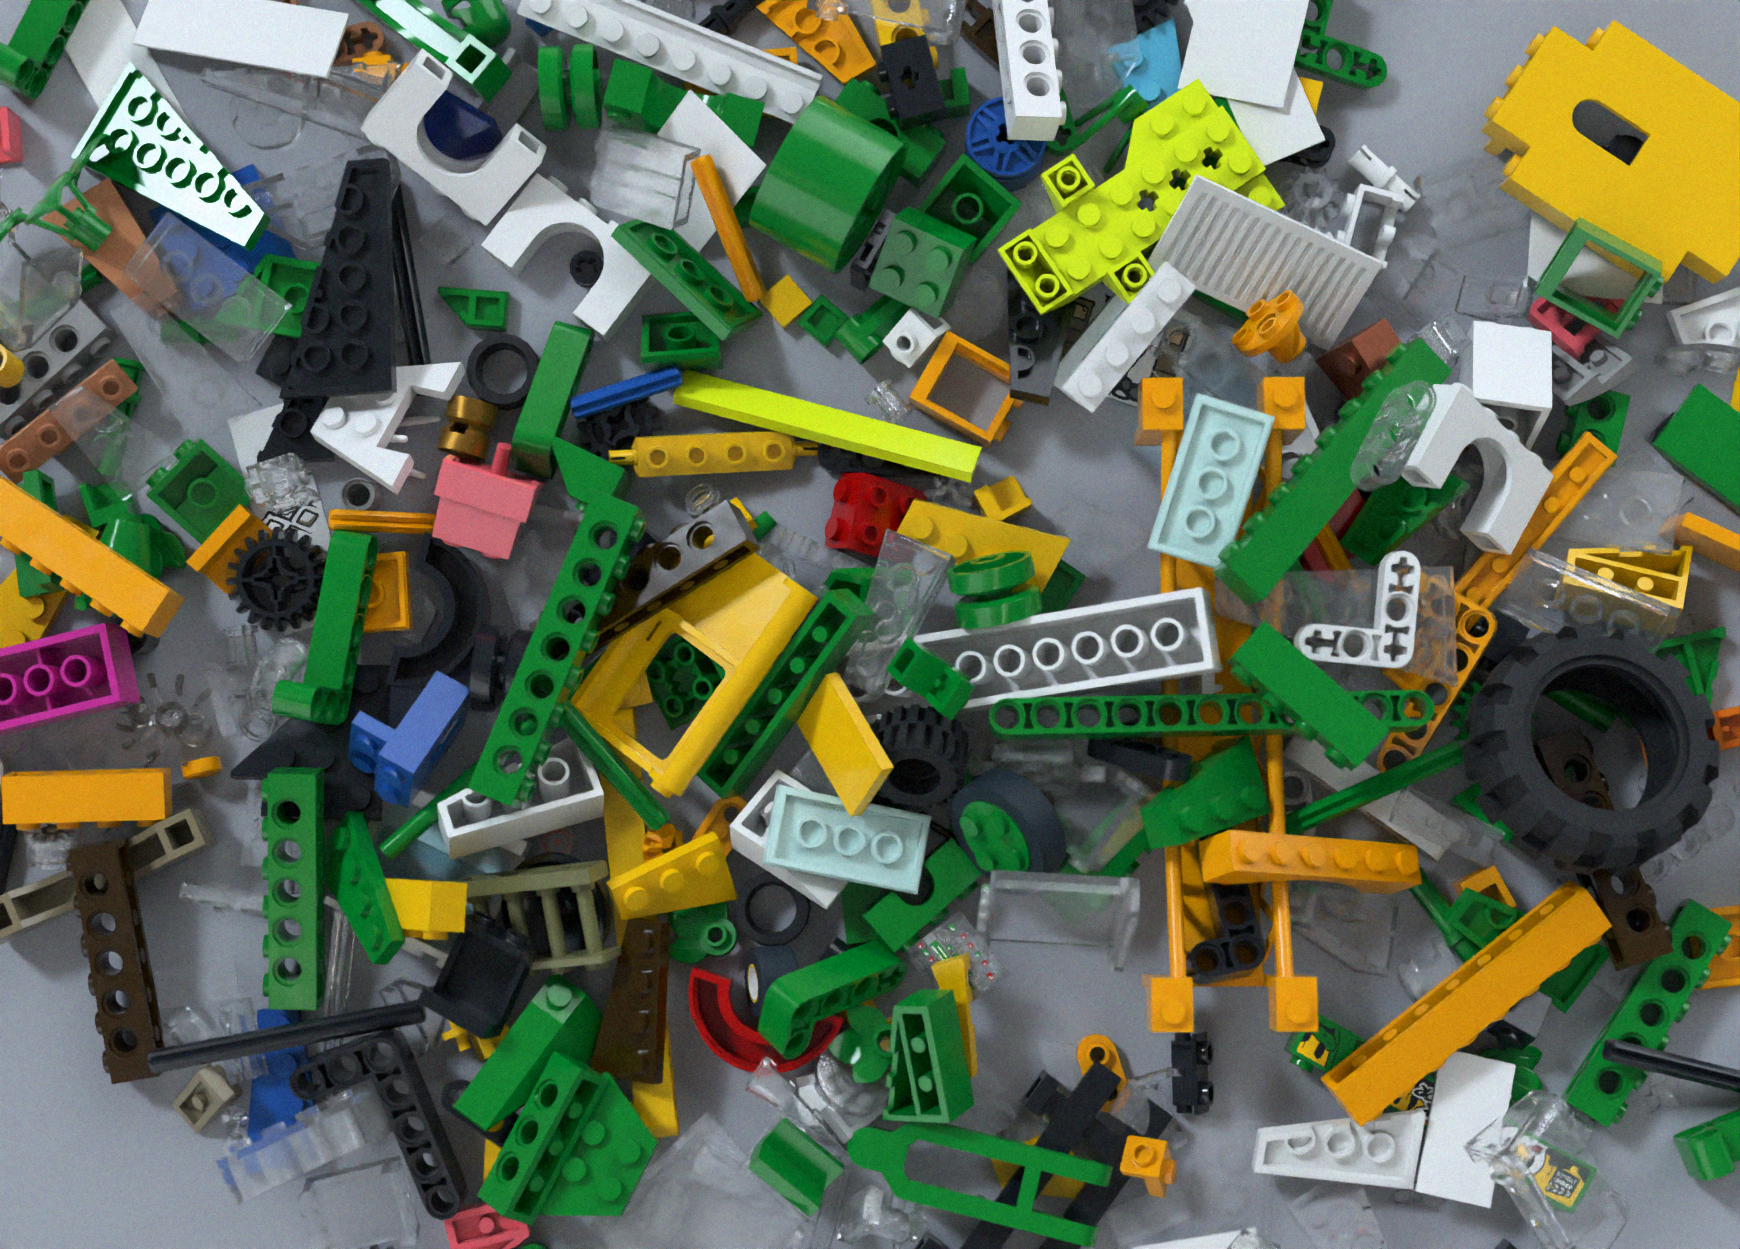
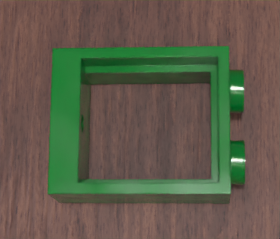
[1535,217,1665,339]

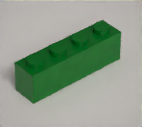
[1227,620,1390,771]

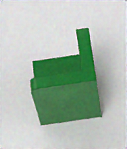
[938,67,971,119]
[78,477,138,532]

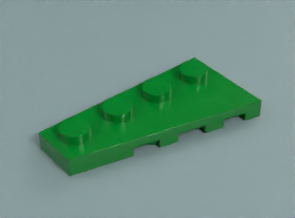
[1442,887,1610,1014]

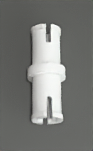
[1347,144,1421,214]

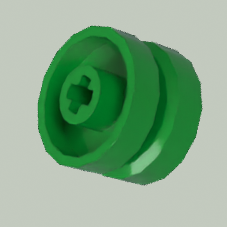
[538,44,603,132]
[946,551,1043,629]

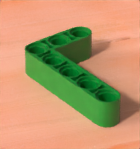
[271,530,378,725]

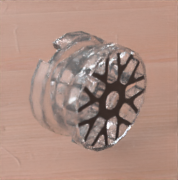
[24,823,82,871]

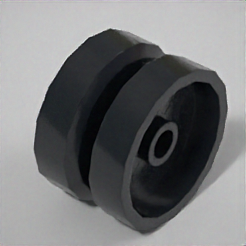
[469,625,533,712]

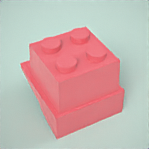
[432,442,546,560]

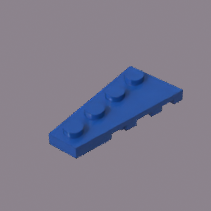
[244,1008,326,1175]

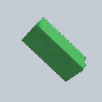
[748,1118,844,1218]

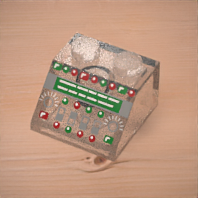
[908,910,1010,1003]

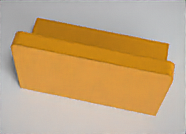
[186,504,272,594]

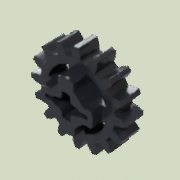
[577,386,662,468]

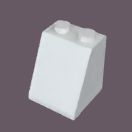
[1459,321,1552,451]

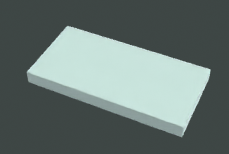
[1147,393,1275,569]
[762,785,932,894]

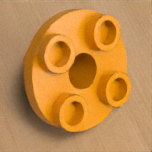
[1231,290,1307,364]

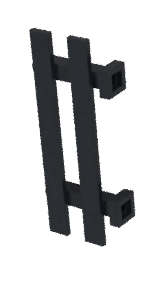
[914,1059,1173,1249]

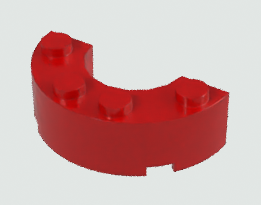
[688,966,845,1074]

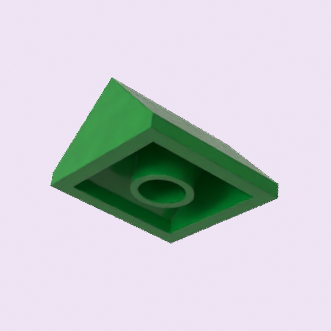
[641,311,723,373]

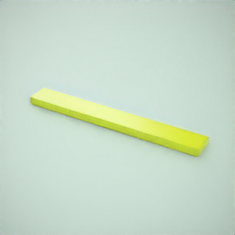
[673,369,982,483]

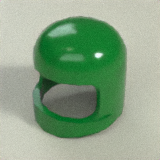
[441,0,511,49]

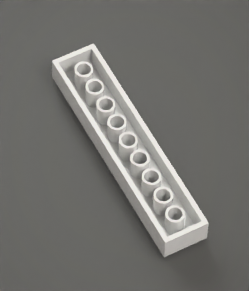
[833,587,1222,728]

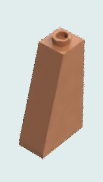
[43,177,189,321]

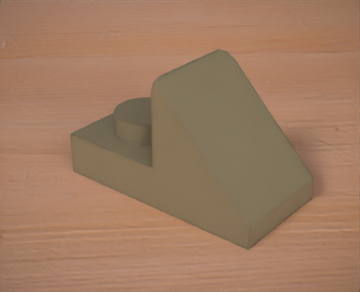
[171,1063,243,1134]

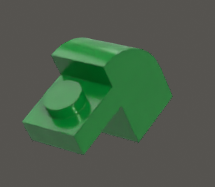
[886,637,975,720]

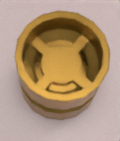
[436,395,498,461]

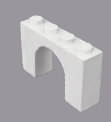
[360,48,547,226]
[481,173,657,344]
[1389,383,1554,555]

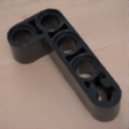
[1186,826,1265,985]

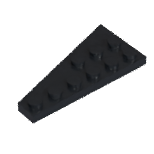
[279,158,397,400]

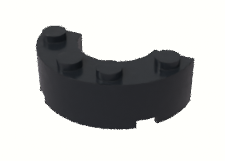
[385,532,491,690]

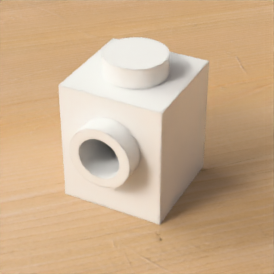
[882,308,952,368]

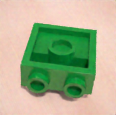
[145,436,259,545]

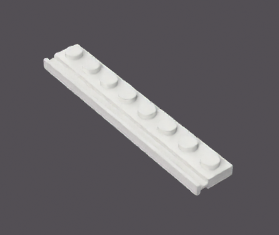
[517,0,823,125]

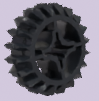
[226,527,326,632]

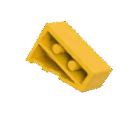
[1553,546,1693,634]

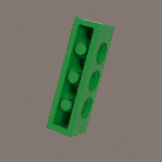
[477,1051,609,1226]

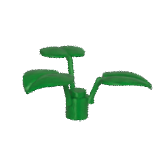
[0,133,114,252]

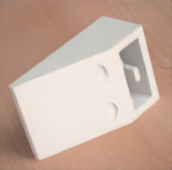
[730,769,849,910]

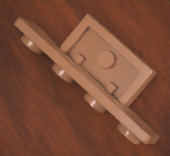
[0,359,137,484]

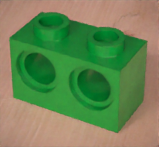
[1555,390,1631,476]

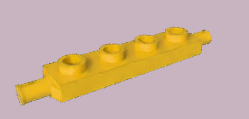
[608,430,818,477]

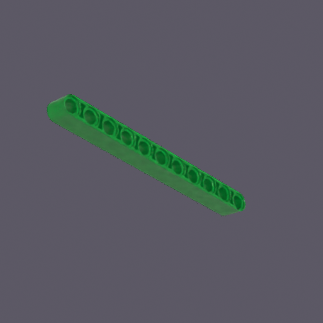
[988,690,1434,741]

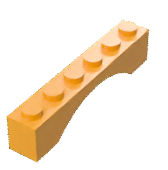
[1199,830,1422,895]

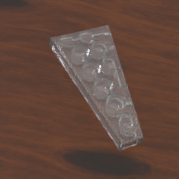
[1214,566,1458,687]

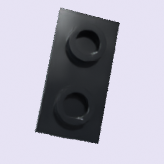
[1171,1032,1214,1115]

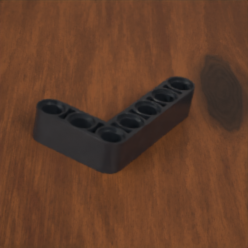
[289,1028,468,1220]

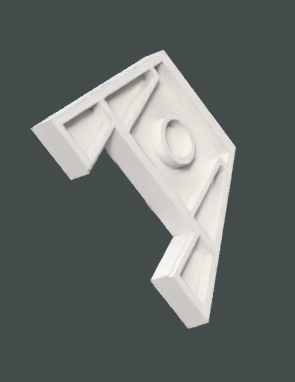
[310,362,466,495]

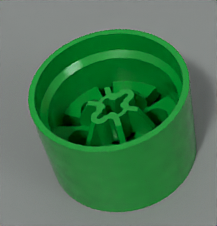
[749,95,909,275]

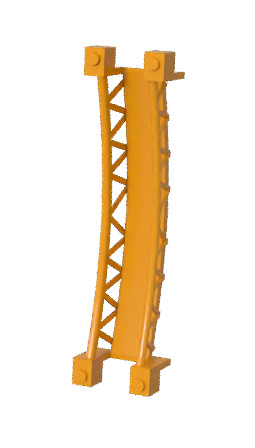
[1134,377,1318,1032]

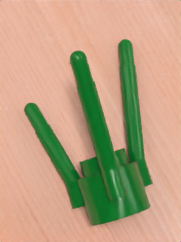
[1068,84,1150,173]

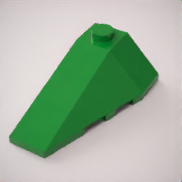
[453,974,603,1132]

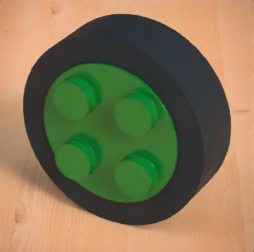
[950,768,1066,891]

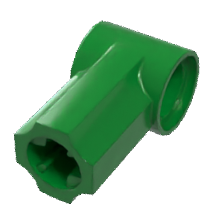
[834,295,911,365]

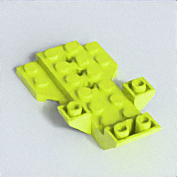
[997,78,1285,315]

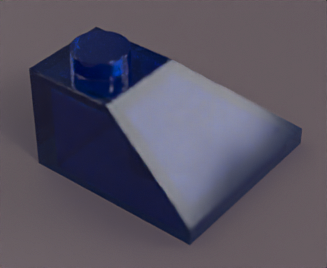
[424,90,503,160]

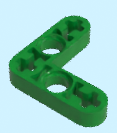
[1293,0,1387,90]

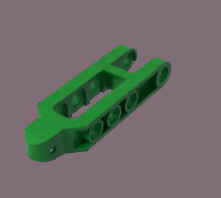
[847,1122,1113,1247]

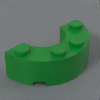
[603,58,765,149]

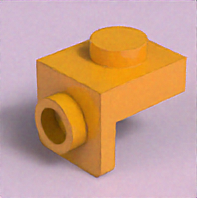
[1120,1135,1177,1198]

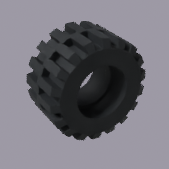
[872,704,969,809]

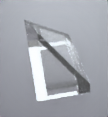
[378,976,446,1060]

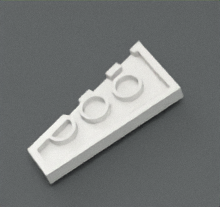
[1252,1109,1426,1190]

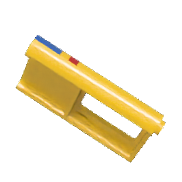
[570,515,820,799]

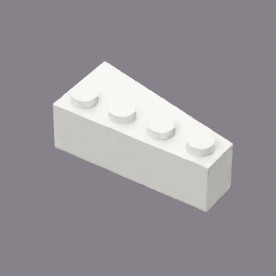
[437,735,604,860]

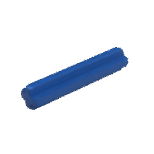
[569,365,683,419]

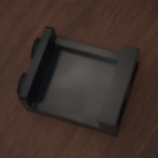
[417,911,539,1039]

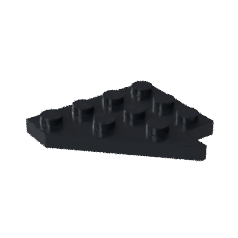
[230,664,391,821]

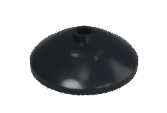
[501,852,611,967]

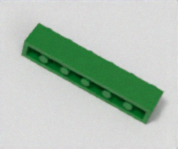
[697,588,876,799]

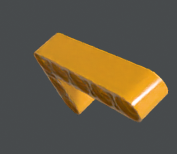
[1376,568,1498,773]

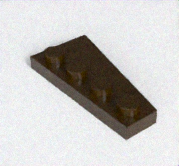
[590,918,670,1085]

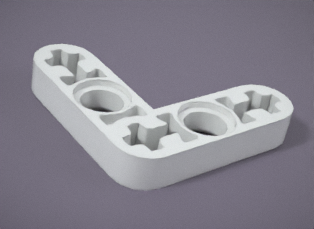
[1293,551,1421,668]

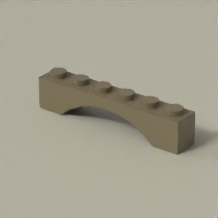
[0,808,218,944]

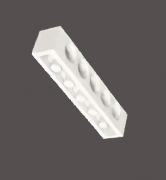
[992,0,1066,141]

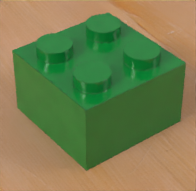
[868,206,977,319]

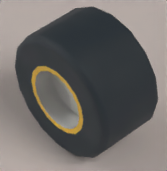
[744,945,798,1018]

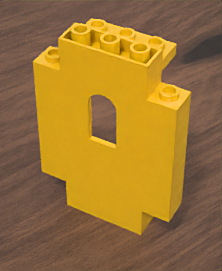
[1481,20,1740,286]

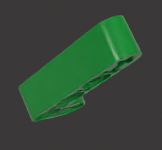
[0,0,90,100]
[511,321,595,480]
[758,940,908,1060]
[1673,1108,1740,1181]

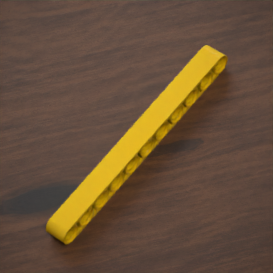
[599,707,679,1138]

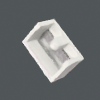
[1334,183,1406,278]

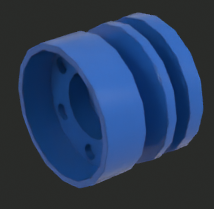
[965,97,1047,193]

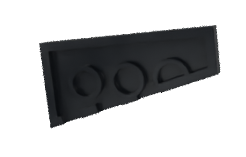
[1007,267,1077,406]

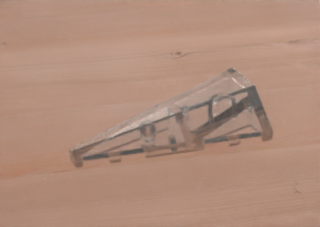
[200,61,401,144]

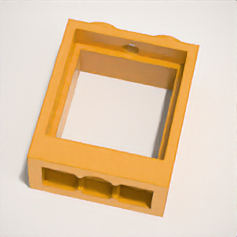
[909,330,1024,448]

